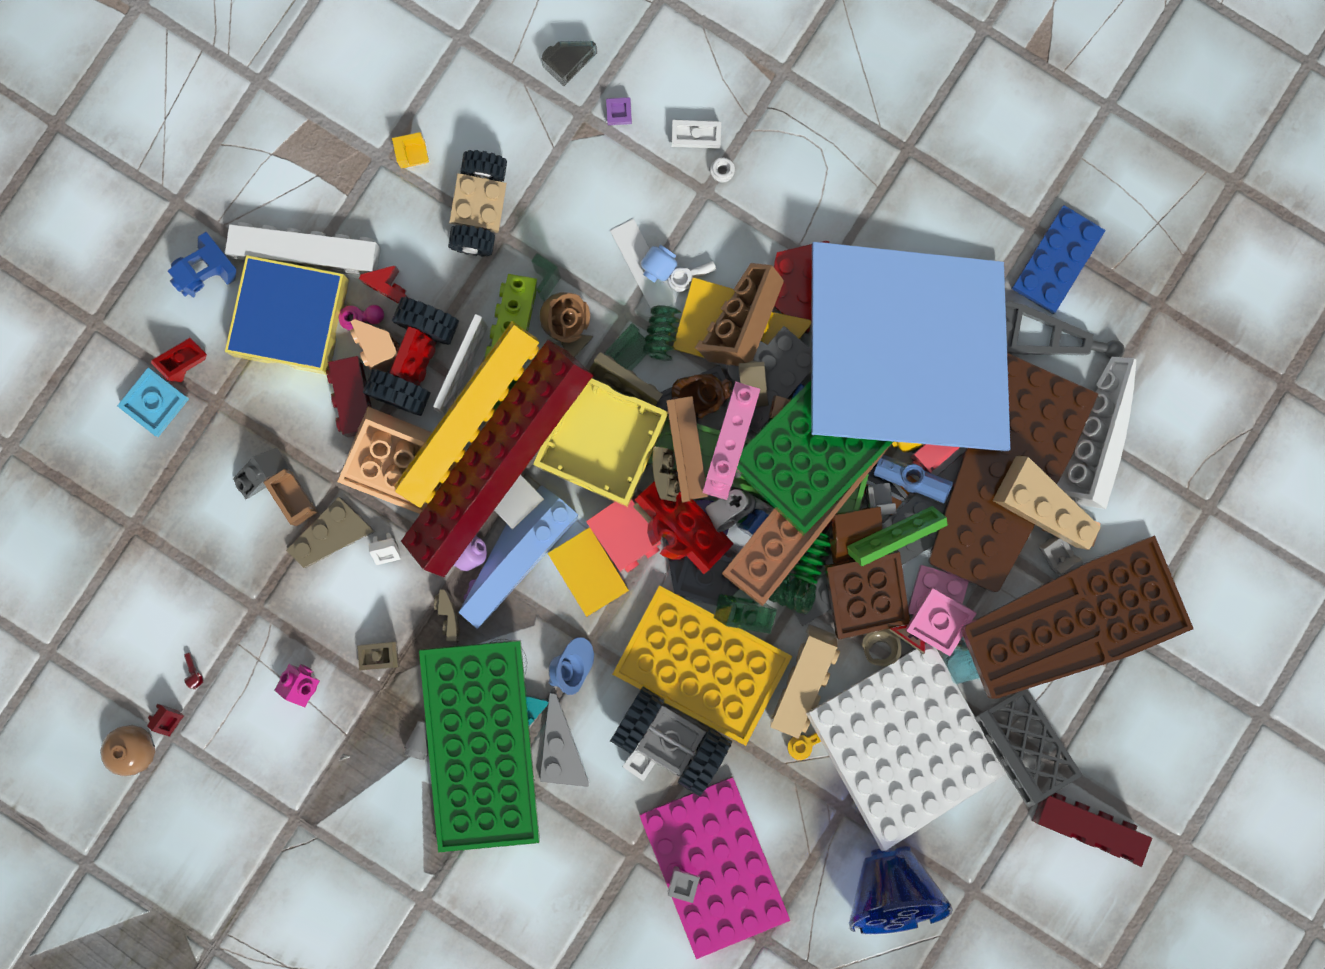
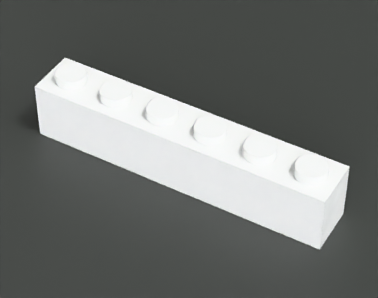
[225,222,381,275]

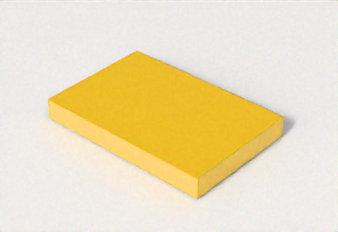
[672,278,735,358]
[548,527,629,617]

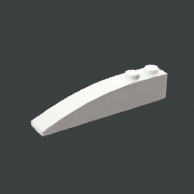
[1057,357,1136,509]

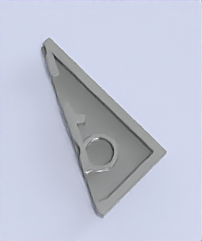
[540,693,589,787]

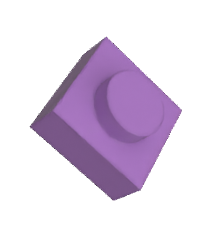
[606,97,632,126]

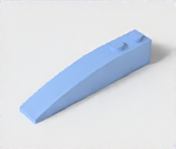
[459,485,578,629]

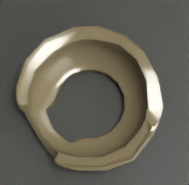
[862,629,902,667]

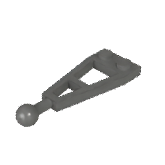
[1005,301,1125,359]

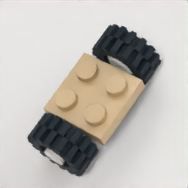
[448,150,507,257]

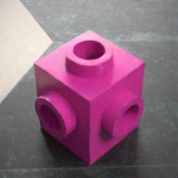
[274,664,320,707]

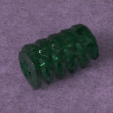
[643,305,682,361]
[769,574,817,615]

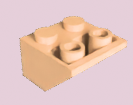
[350,319,400,372]

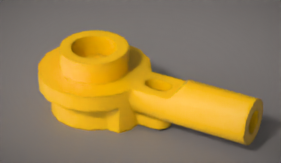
[787,733,821,760]

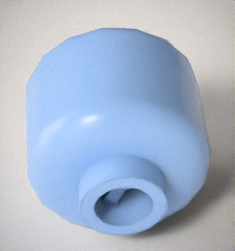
[641,244,677,283]

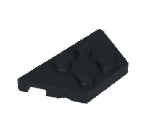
[665,540,740,607]

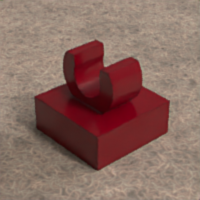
[147,704,184,737]

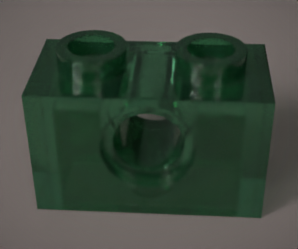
[714,594,777,634]

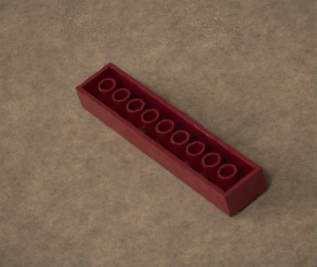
[401,340,594,577]

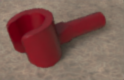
[184,653,204,689]

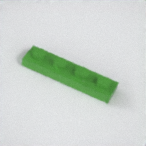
[847,506,947,566]

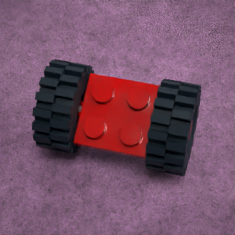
[363,297,459,416]

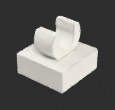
[369,533,400,565]

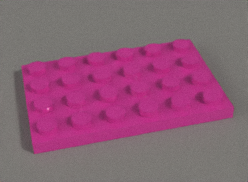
[639,776,790,959]

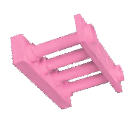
[703,382,760,500]

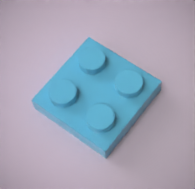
[117,367,190,437]

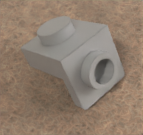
[1039,536,1083,576]

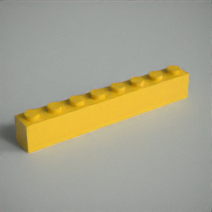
[394,321,539,508]

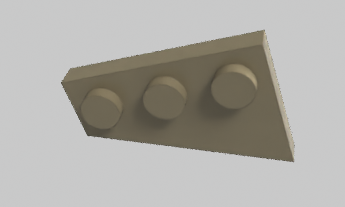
[589,352,663,406]
[286,497,376,568]

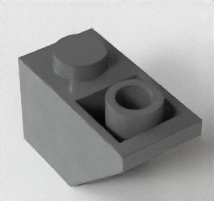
[233,448,290,499]

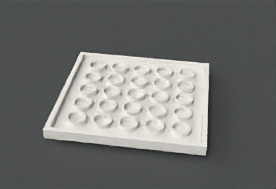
[806,642,1006,851]

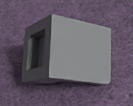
[865,483,896,515]
[668,866,700,903]

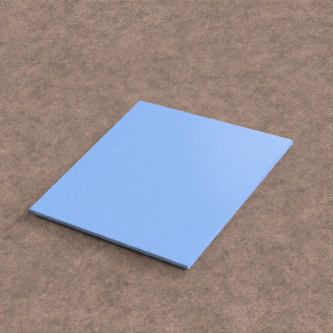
[811,242,1010,451]

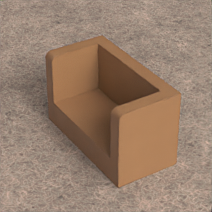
[263,469,318,526]

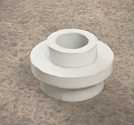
[710,158,735,182]

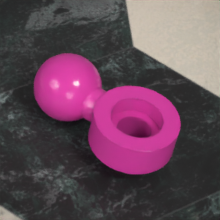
[339,305,384,331]

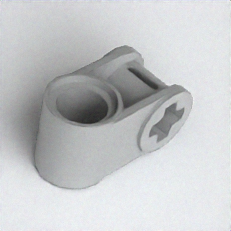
[705,489,756,532]

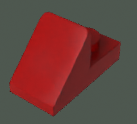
[359,266,409,304]
[151,338,207,382]

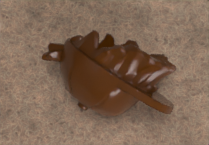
[671,374,733,418]

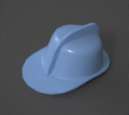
[549,637,594,695]

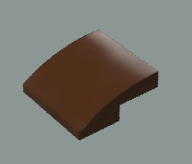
[830,506,882,563]

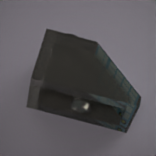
[541,41,597,87]

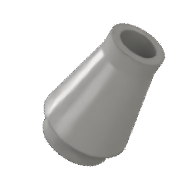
[404,721,428,760]

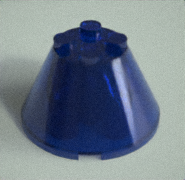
[849,846,953,934]

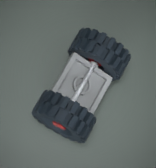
[610,686,732,796]

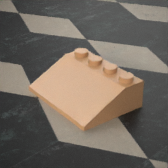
[337,407,457,514]

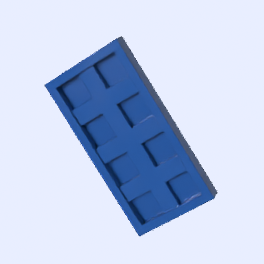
[1011,205,1106,314]

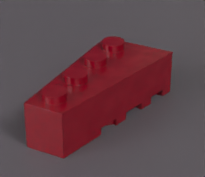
[1032,792,1152,867]

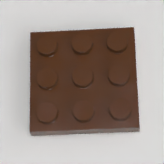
[824,550,910,640]

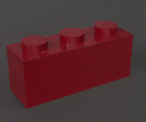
[326,356,372,437]

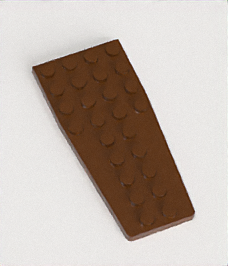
[928,353,1098,592]
[961,535,1194,699]

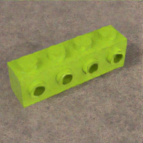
[485,274,537,358]

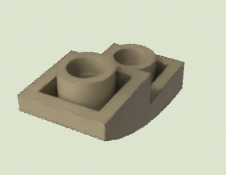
[739,361,769,407]
[653,447,680,502]
[434,590,460,641]

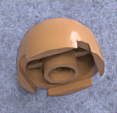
[539,292,590,343]
[100,725,155,776]

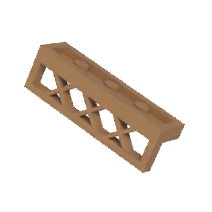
[667,396,708,502]

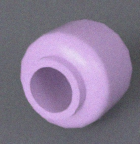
[454,536,487,571]

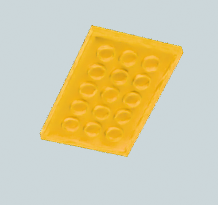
[612,585,792,746]

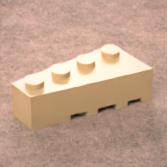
[993,456,1101,550]
[770,624,840,739]

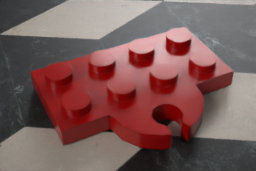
[634,481,734,574]

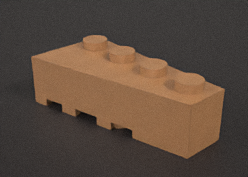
[695,263,784,366]

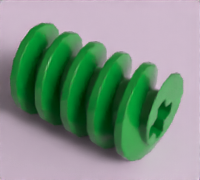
[788,533,831,584]

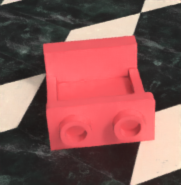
[586,499,661,573]

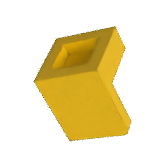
[392,132,429,169]

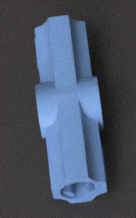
[874,454,953,503]

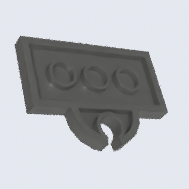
[723,326,812,434]

